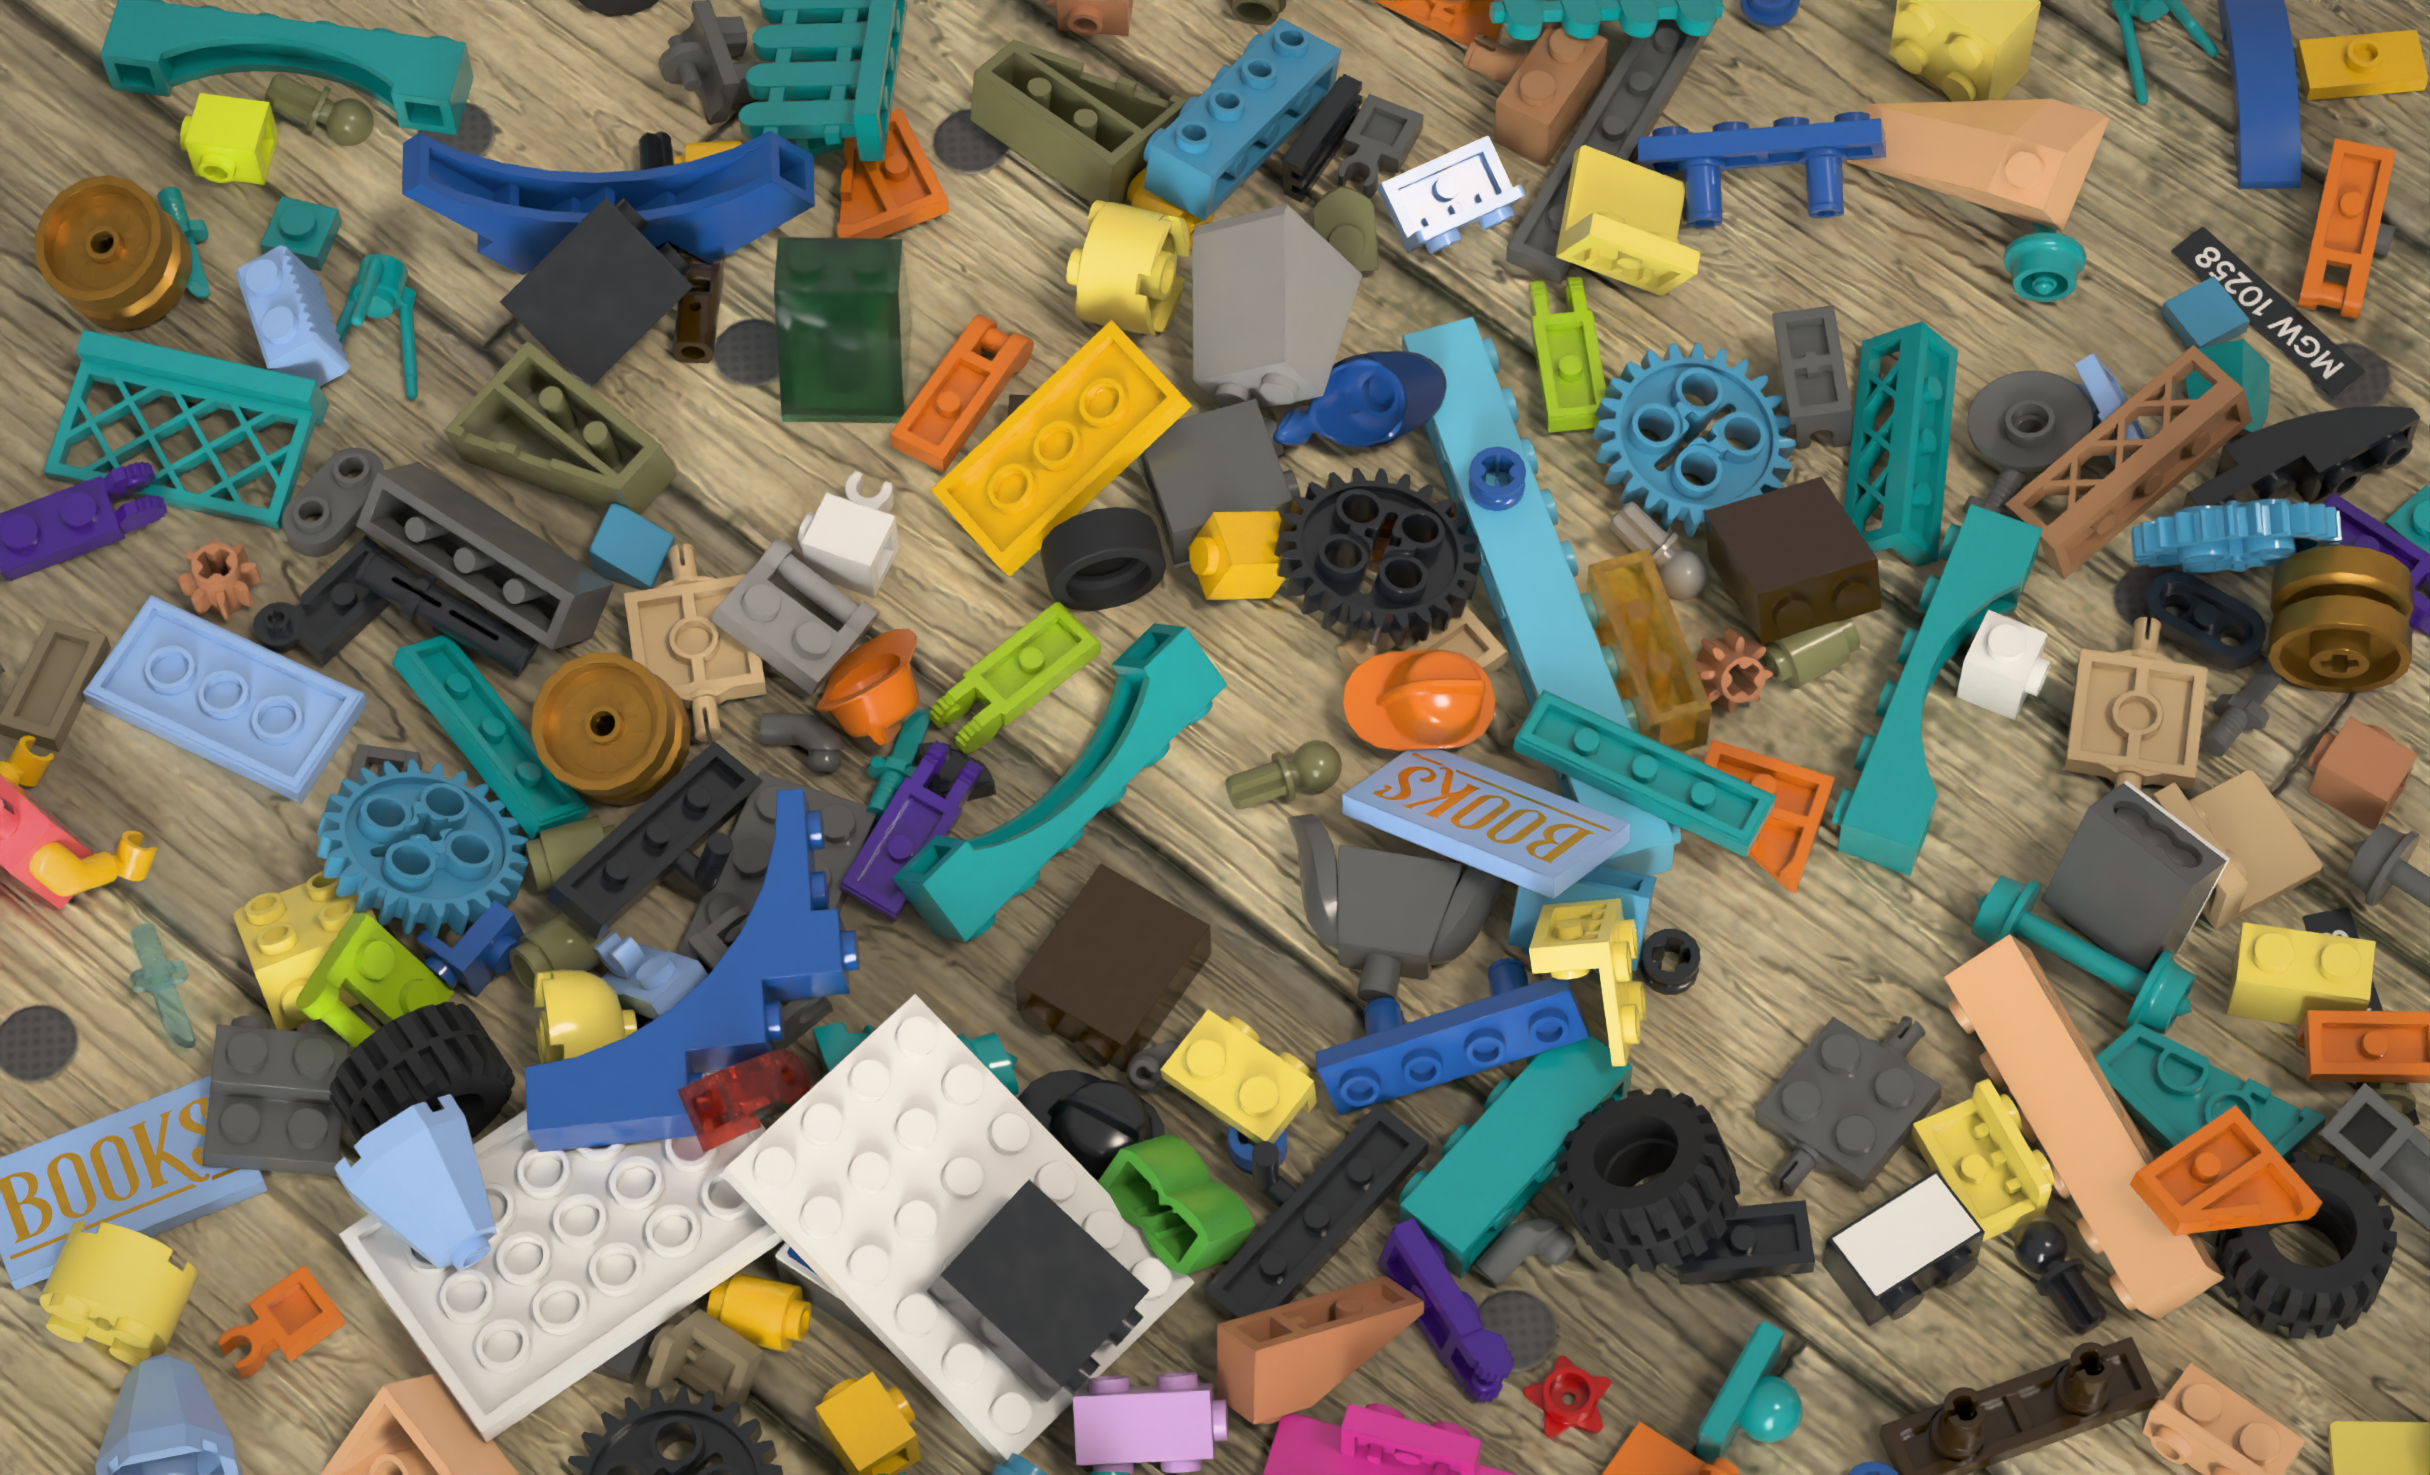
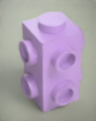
[1073,1372,1229,1474]

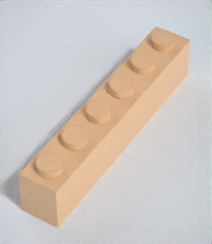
[1944,934,2225,1321]

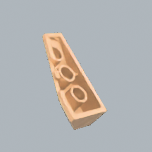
[1847,99,2110,231]

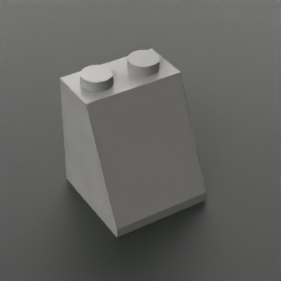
[1192,204,1362,409]

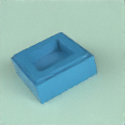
[2161,276,2250,349]

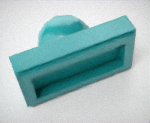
[1695,1321,1803,1465]

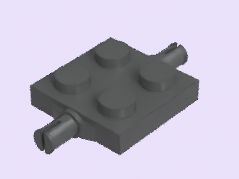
[1755,1016,1941,1196]

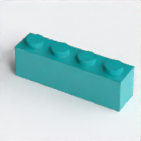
[1398,1033,1633,1279]

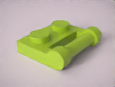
[296,913,454,1049]

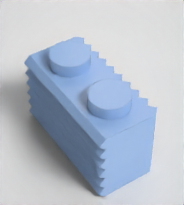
[236,245,351,387]

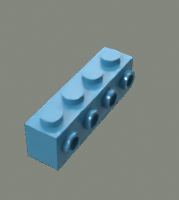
[1144,18,1341,221]

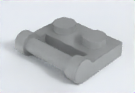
[711,537,880,696]

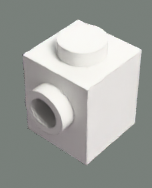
[1956,610,2052,721]

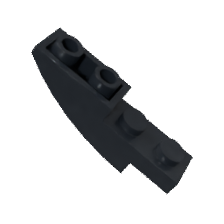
[2183,406,2420,508]

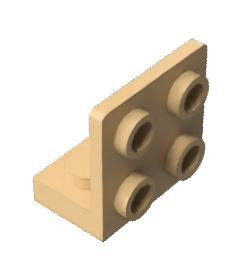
[2152,769,2323,930]

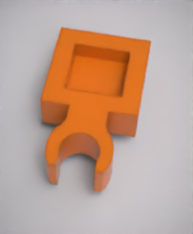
[217,1265,345,1378]

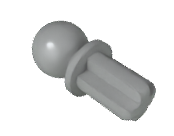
[1609,502,1708,600]

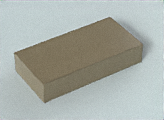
[0,618,111,752]

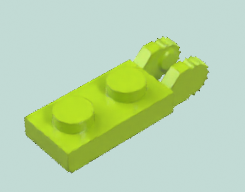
[1529,277,1608,433]
[928,602,1101,755]

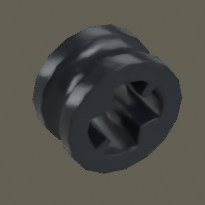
[1640,929,1700,995]

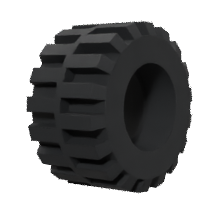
[329,1002,515,1142]
[1556,1088,1740,1272]
[2214,1152,2397,1339]

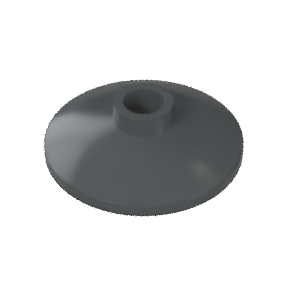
[1967,371,2093,472]

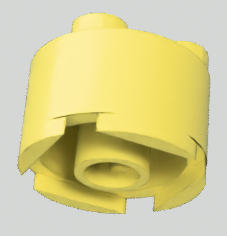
[1066,200,1190,336]
[39,1221,198,1366]

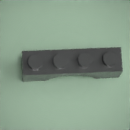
[2319,1083,2430,1231]

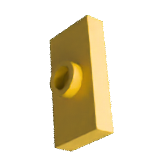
[2296,29,2429,101]

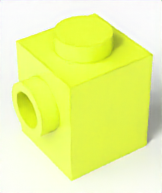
[180,93,279,185]

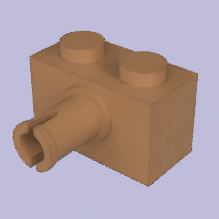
[1463,22,1608,167]

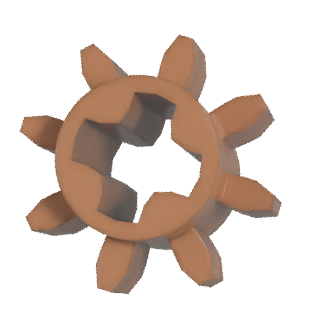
[178,538,261,620]
[1688,628,1773,713]

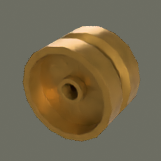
[34,175,192,331]
[2268,545,2414,693]
[531,653,691,805]

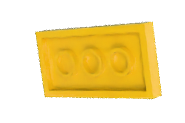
[930,320,1192,578]

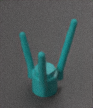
[2110,0,2218,105]
[336,254,418,400]

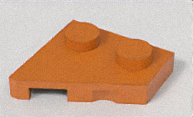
[836,108,949,253]
[1704,739,1835,893]
[2129,1105,2322,1236]

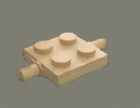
[623,544,767,742]
[2064,617,2208,791]

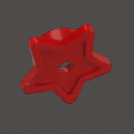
[1523,1356,1611,1439]

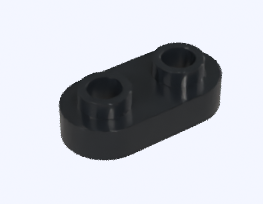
[2144,571,2266,670]

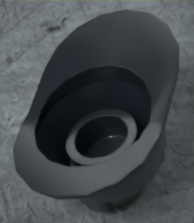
[1018,1070,1165,1182]

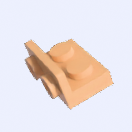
[2142,1363,2306,1475]

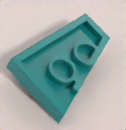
[2095,1023,2327,1161]

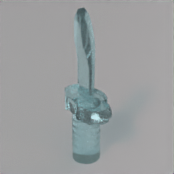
[130,923,196,1048]

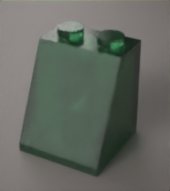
[774,237,912,424]

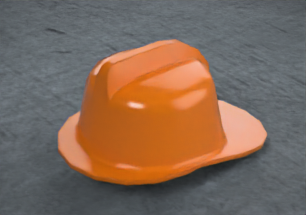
[816,629,919,746]
[1342,650,1496,751]

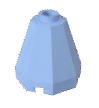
[334,1094,497,1270]
[95,1355,243,1475]

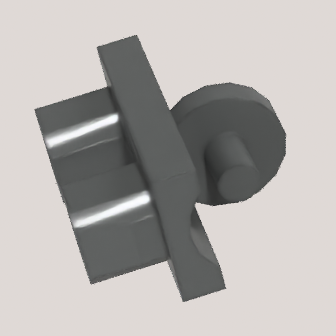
[658,0,759,122]

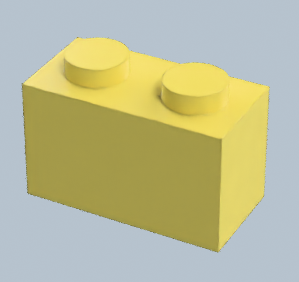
[2227,922,2376,1026]

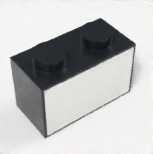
[1822,1170,1985,1327]

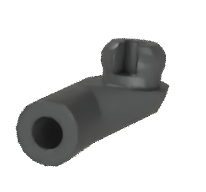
[1475,1217,1576,1286]

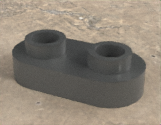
[282,448,384,557]

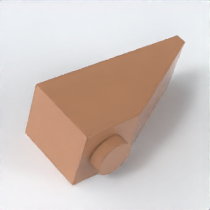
[1216,1275,1424,1424]

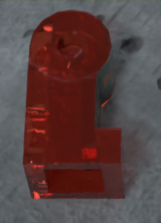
[677,1049,810,1152]

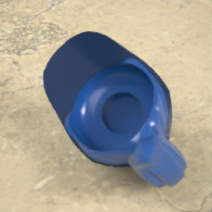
[1273,351,1447,449]

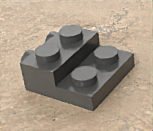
[202,1016,349,1177]

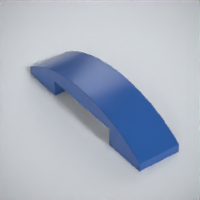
[2218,0,2301,189]

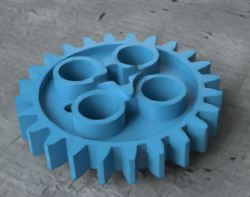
[1592,343,1796,537]
[2131,499,2342,573]
[316,759,529,937]

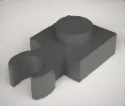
[1338,94,1423,199]

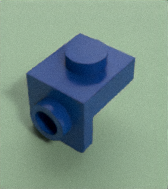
[416,900,524,997]

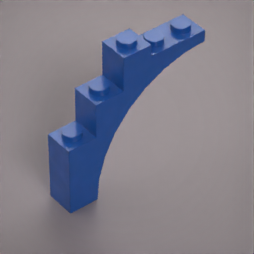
[402,131,815,275]
[525,788,860,1152]

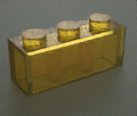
[1586,549,1712,752]

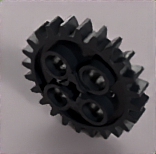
[1274,468,1481,646]
[568,1386,784,1475]

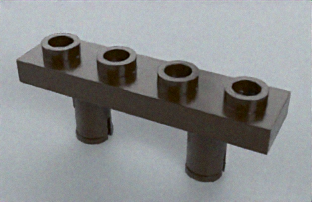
[1879,1336,2160,1475]

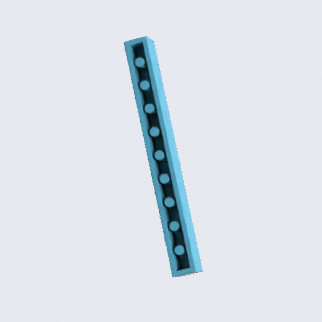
[1402,317,1681,876]

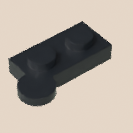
[253,535,409,665]
[1677,1200,1815,1285]

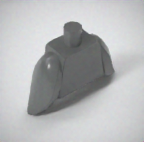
[1287,814,1507,1003]

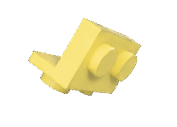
[1160,1009,1317,1144]
[1911,1078,2054,1242]

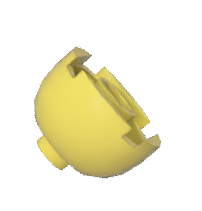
[534,969,637,1064]

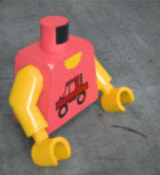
[0,735,158,910]

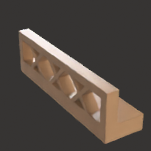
[2005,345,2252,580]

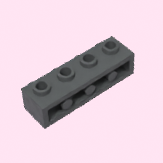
[356,462,614,650]

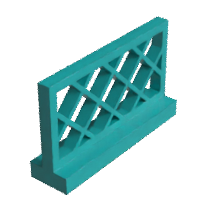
[43,330,329,530]

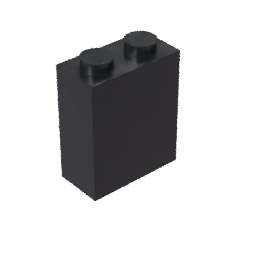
[500,198,693,389]
[927,1179,1150,1402]

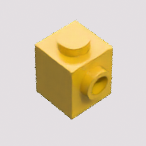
[1188,511,1286,600]
[815,1371,921,1475]

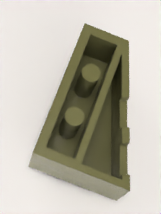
[970,39,1189,204]
[443,341,677,515]

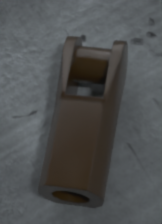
[672,257,724,363]

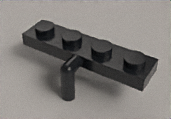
[547,741,763,939]
[1204,1103,1429,1320]

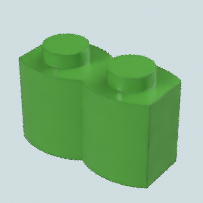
[1098,1134,1255,1275]

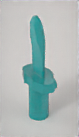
[157,187,210,299]
[866,709,932,823]

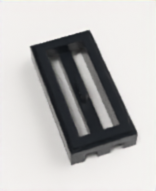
[1282,74,1362,203]

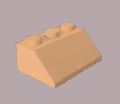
[320,1373,520,1475]

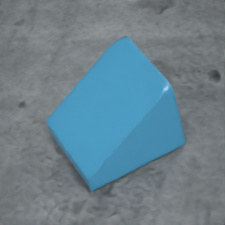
[589,503,675,590]

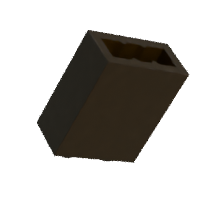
[1704,477,1882,644]
[1014,863,1211,1074]

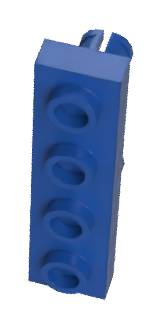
[1637,112,1886,228]
[1315,958,1589,1116]

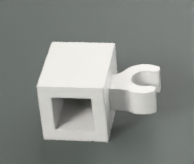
[797,471,899,598]

